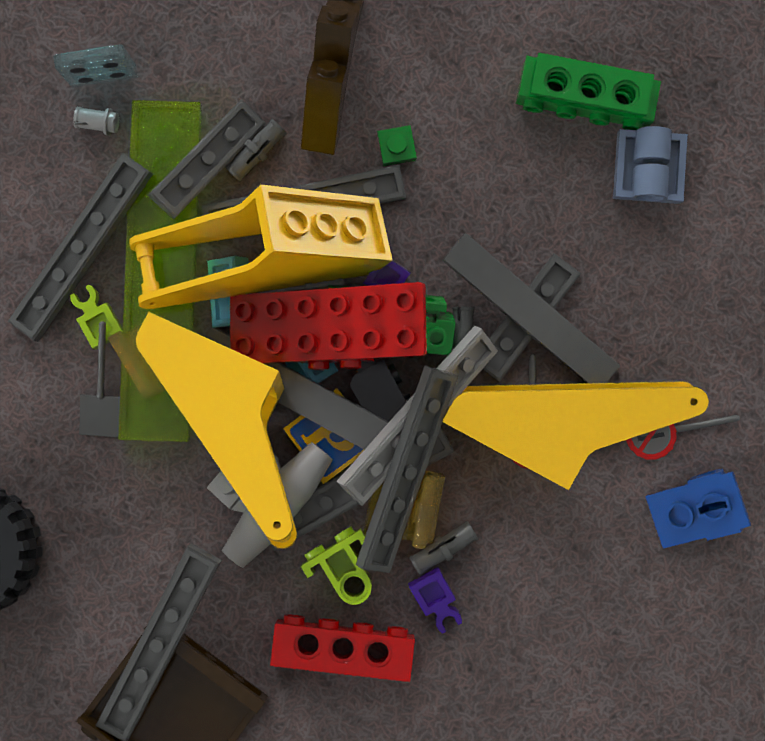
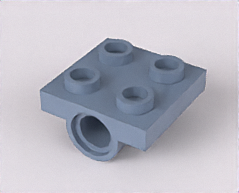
[613,126,688,204]

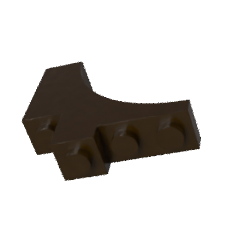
[301,0,364,155]

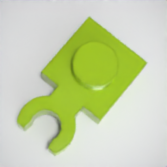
[70,285,125,350]

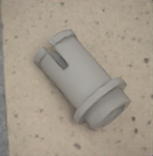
[73,106,119,135]

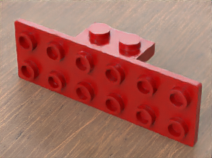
[230,282,427,370]

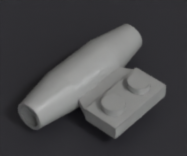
[207,442,333,568]

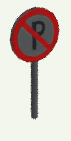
[626,415,740,460]

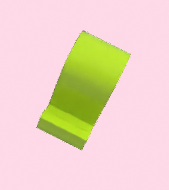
[301,526,372,605]

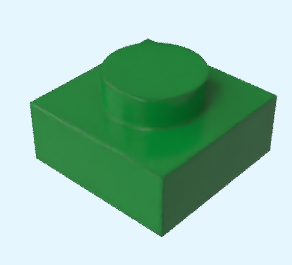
[377,125,417,166]

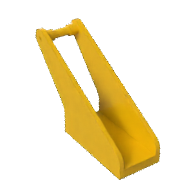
[129,185,392,309]
[136,312,297,549]
[442,381,709,490]

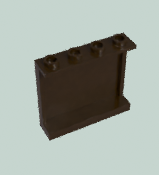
[76,627,268,741]

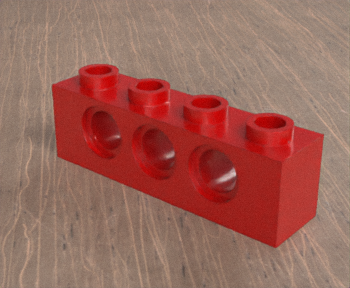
[270,614,415,682]

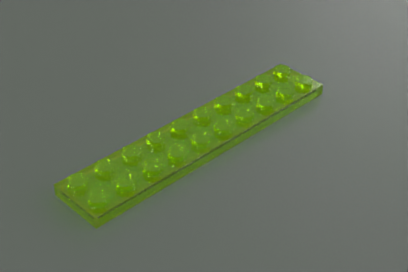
[118,100,202,442]

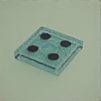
[53,44,138,88]

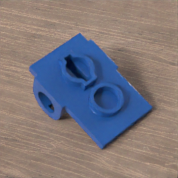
[645,469,751,549]

